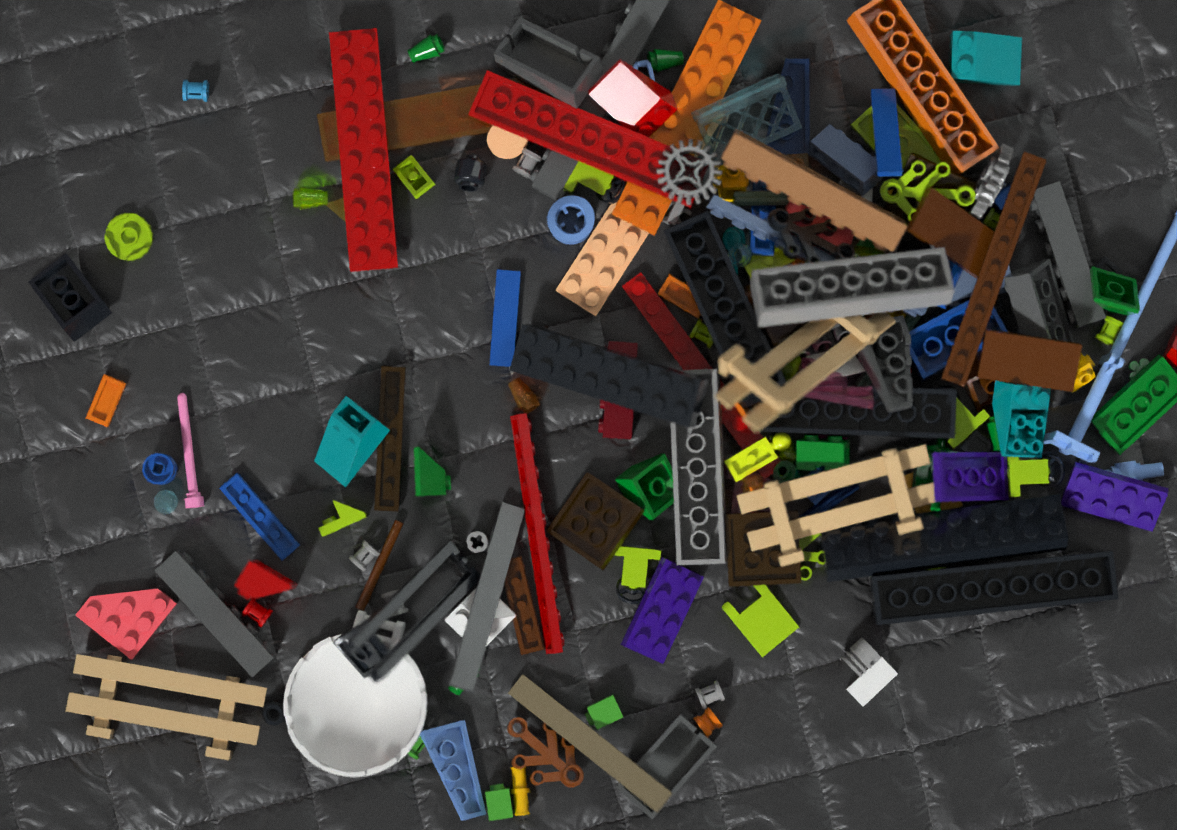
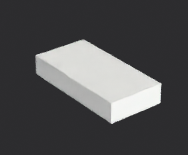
[846,656,898,707]

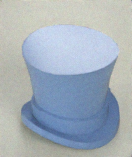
[547,196,595,245]

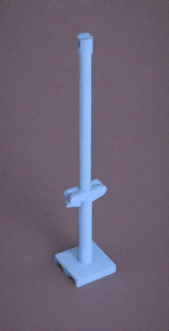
[1043,210,1177,464]

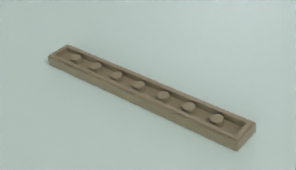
[508,674,673,813]

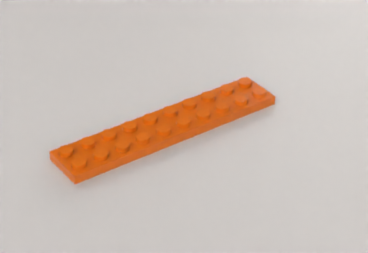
[612,0,761,236]

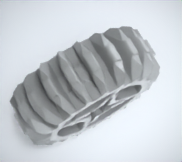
[657,139,723,205]

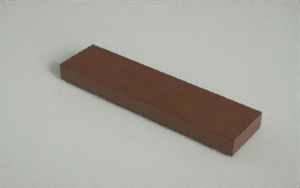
[504,556,545,655]

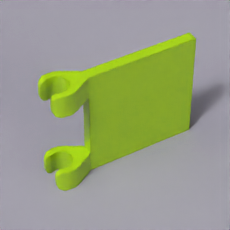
[722,585,799,657]

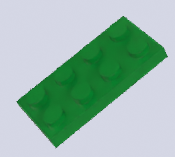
[1091,354,1177,455]

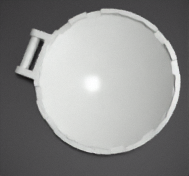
[283,610,428,777]

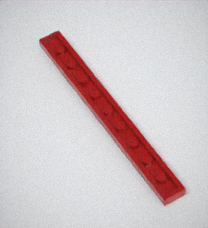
[622,273,781,480]
[510,413,564,654]

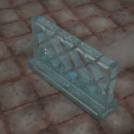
[691,74,802,165]

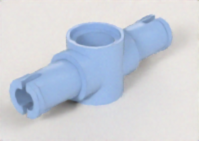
[1106,461,1164,481]

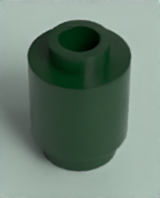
[773,460,804,483]

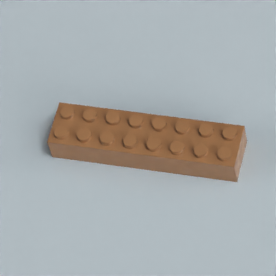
[721,128,907,252]

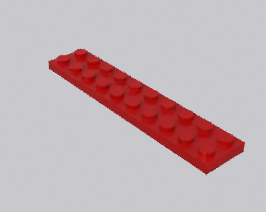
[329,28,398,272]
[468,70,709,208]

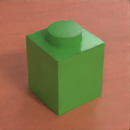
[585,694,623,730]
[485,783,514,821]

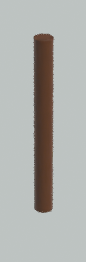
[356,520,404,611]

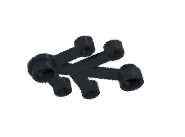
[767,208,855,264]

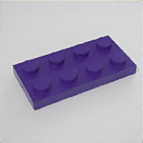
[933,452,1009,502]
[1061,462,1168,532]
[621,557,704,664]

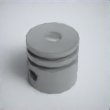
[841,637,881,678]

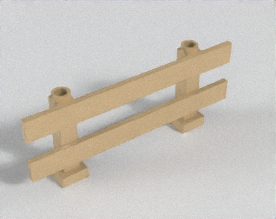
[715,312,895,432]
[737,444,935,566]
[66,654,267,760]

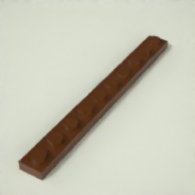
[941,152,1047,387]

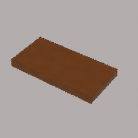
[906,187,994,278]
[977,329,1082,392]

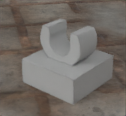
[662,201,692,225]

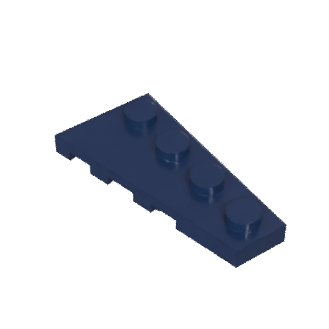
[764,59,810,156]

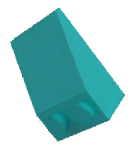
[948,31,1022,86]

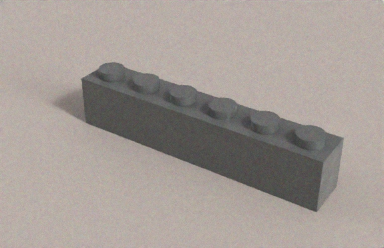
[1030,181,1106,328]
[154,551,276,677]

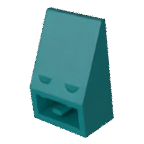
[992,380,1051,458]
[314,396,390,487]

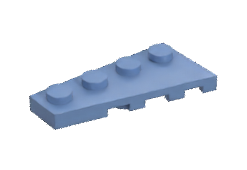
[420,720,486,820]

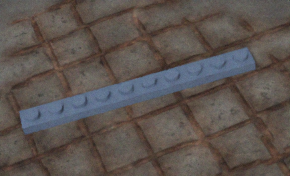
[706,195,928,318]

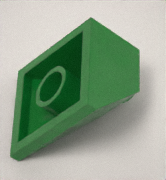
[1090,266,1140,315]
[414,447,451,496]
[615,453,674,520]

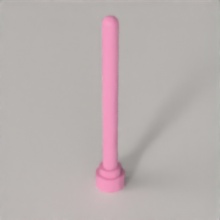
[177,393,205,509]

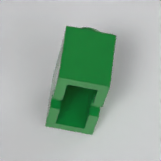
[796,434,850,471]

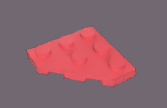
[75,588,178,660]

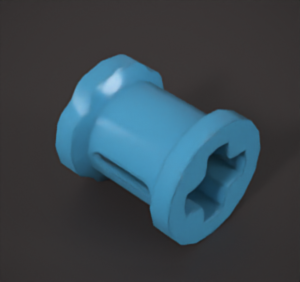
[182,79,209,102]

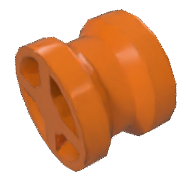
[694,707,723,737]

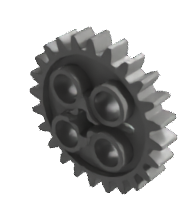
[969,144,1014,219]

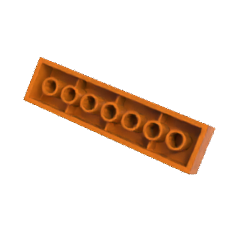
[846,0,1000,175]

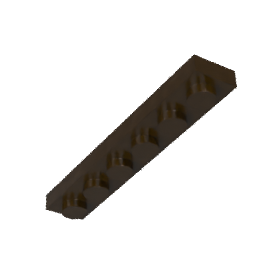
[374,366,406,512]

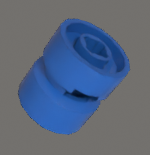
[142,453,178,485]

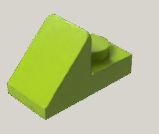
[393,155,435,199]
[318,500,368,537]

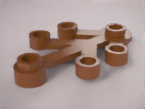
[507,717,584,788]

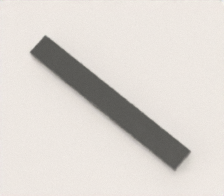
[449,502,525,692]

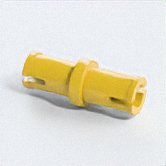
[510,766,530,816]

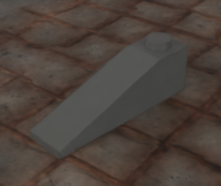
[857,315,912,412]

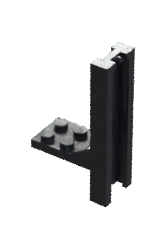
[333,541,480,683]

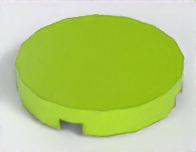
[104,213,153,261]

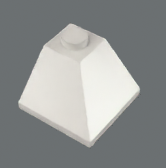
[445,587,517,646]

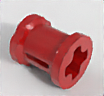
[242,598,273,628]

